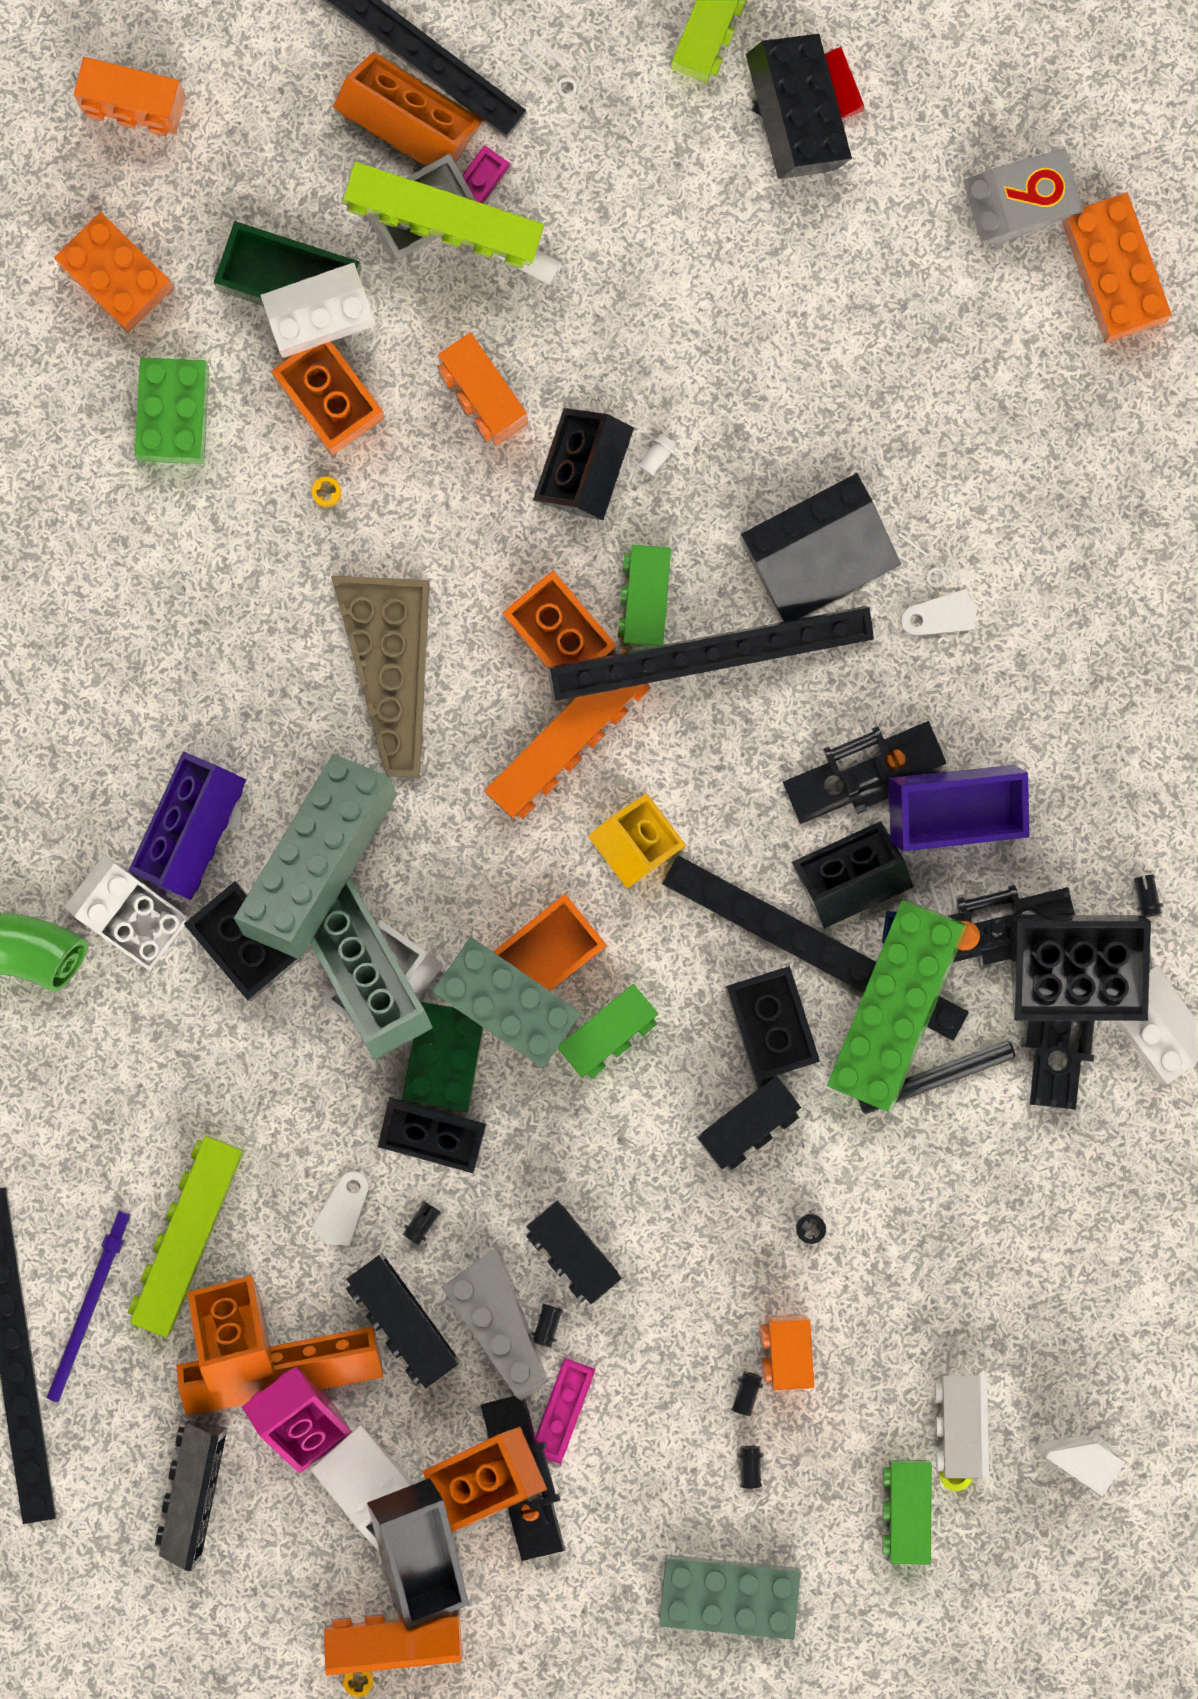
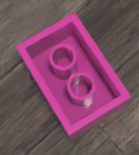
[242,1366,352,1474]

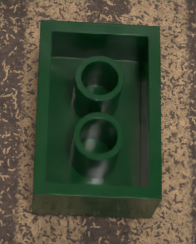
[402,1001,484,1112]

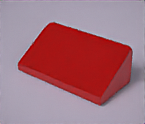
[825,47,865,119]

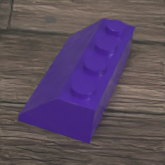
[128,751,247,900]

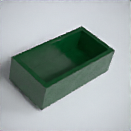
[213,221,362,306]

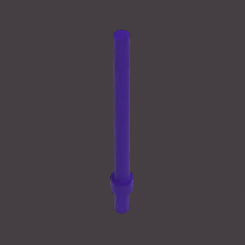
[46,1210,131,1402]

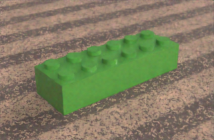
[827,900,968,1112]

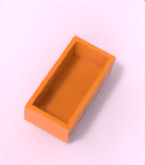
[1061,192,1172,343]
[493,894,607,992]

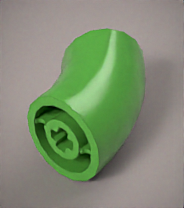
[0,912,89,993]

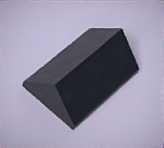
[378,1097,487,1174]

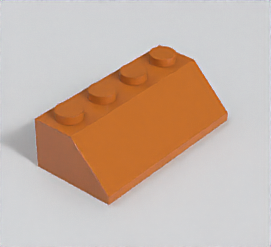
[333,51,483,167]
[324,1612,463,1676]

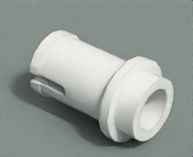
[637,434,677,478]

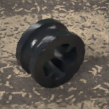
[796,1214,826,1244]

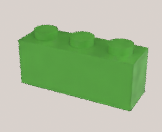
[617,545,671,648]
[558,983,659,1079]
[882,1460,932,1565]

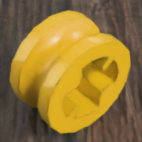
[312,477,341,507]
[343,1671,374,1697]

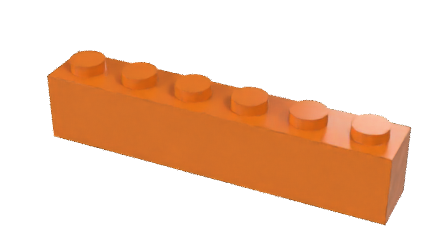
[484,649,652,820]
[176,1326,384,1416]

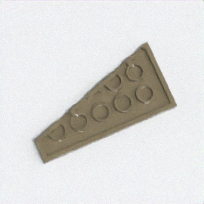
[331,576,430,778]

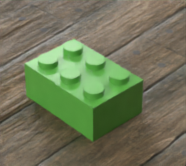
[135,357,209,464]

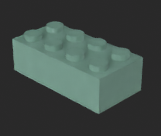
[432,936,582,1069]
[659,1554,801,1640]

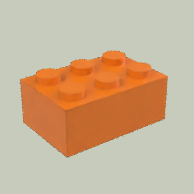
[74,56,186,136]
[54,212,174,333]
[437,332,528,446]
[271,342,385,457]
[502,570,617,670]
[187,1275,275,1393]
[759,1314,814,1390]
[422,1427,547,1532]

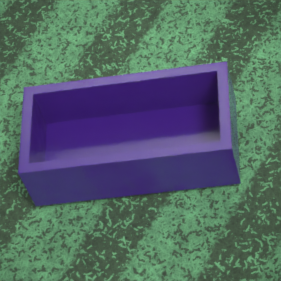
[888,765,1030,852]

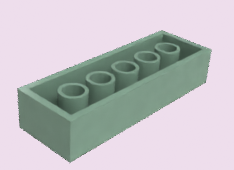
[234,754,397,960]
[310,876,433,1060]

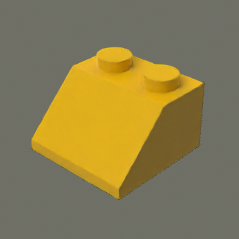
[588,793,687,889]

